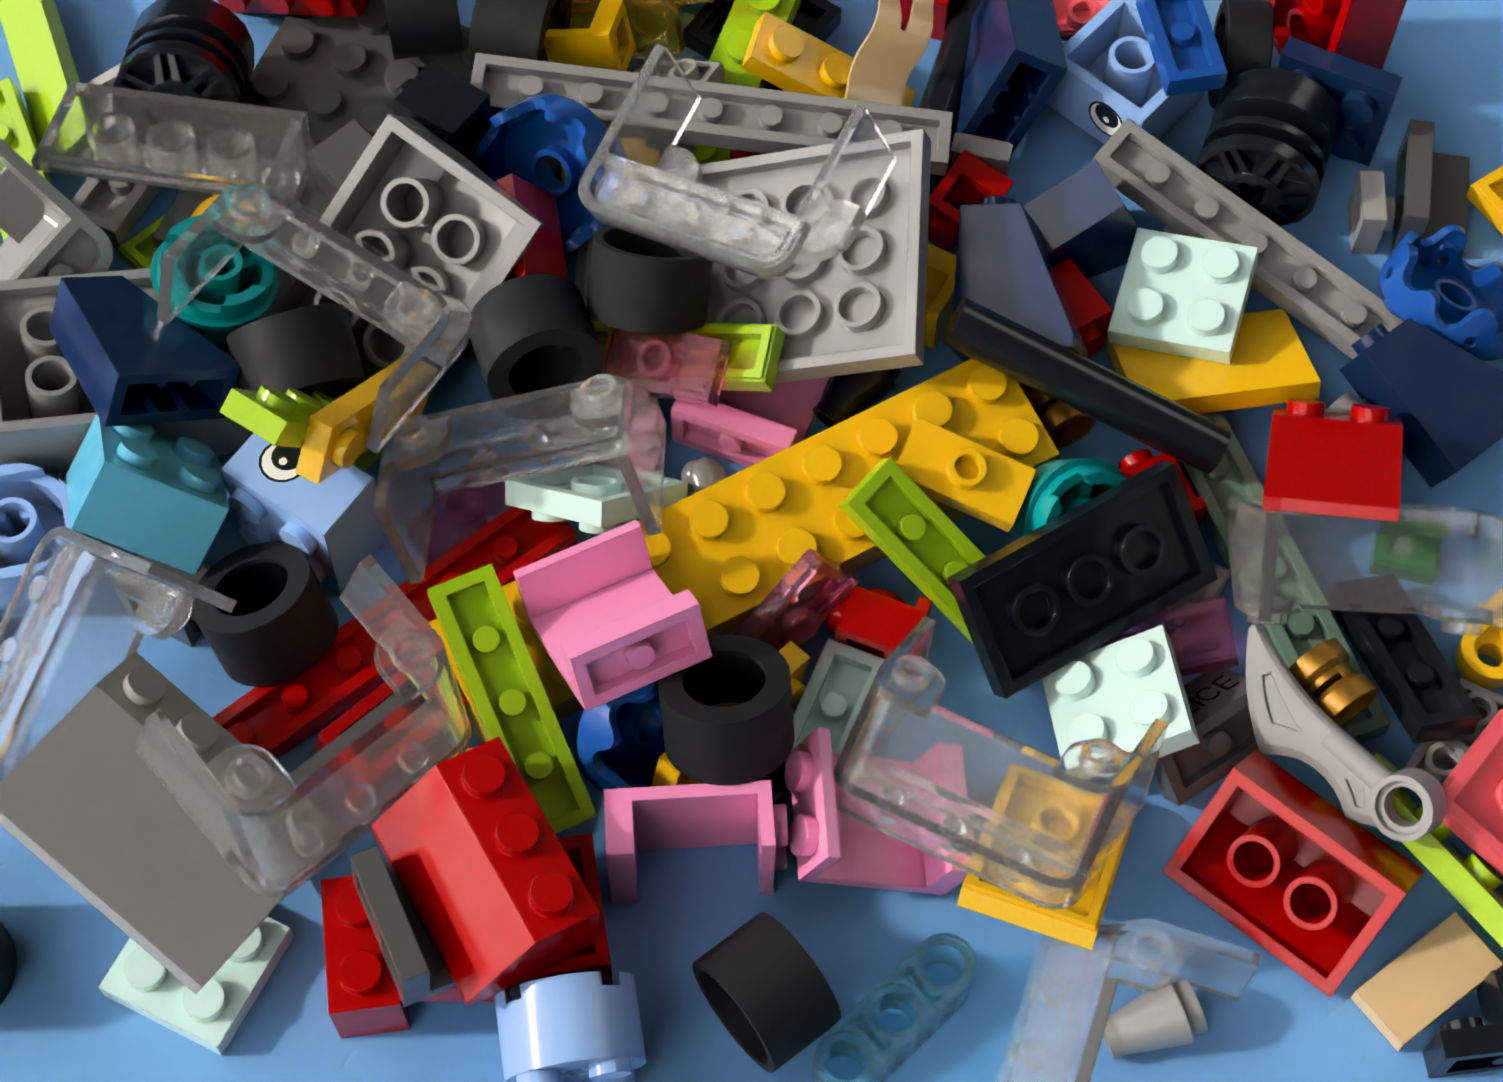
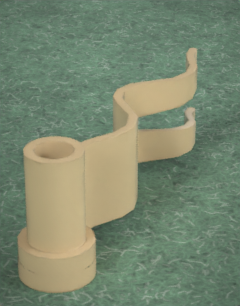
[844,0,934,106]

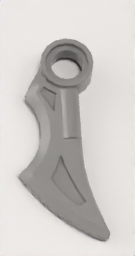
[1245,623,1447,842]

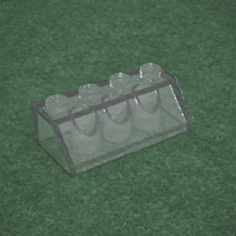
[31,81,311,207]

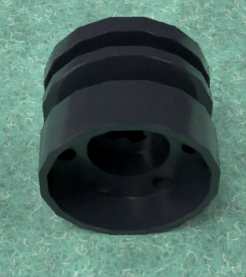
[113,0,255,155]
[1196,68,1342,226]

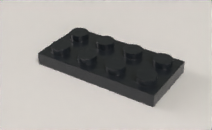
[947,461,1218,699]

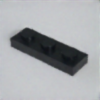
[1328,576,1481,744]

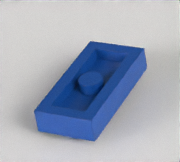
[1136,0,1228,96]

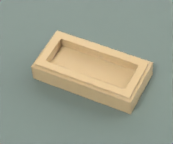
[1350,912,1503,1051]

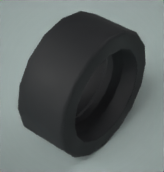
[1208,0,1274,108]

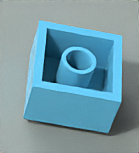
[66,413,229,575]

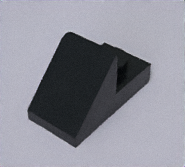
[1422,970,1503,1078]

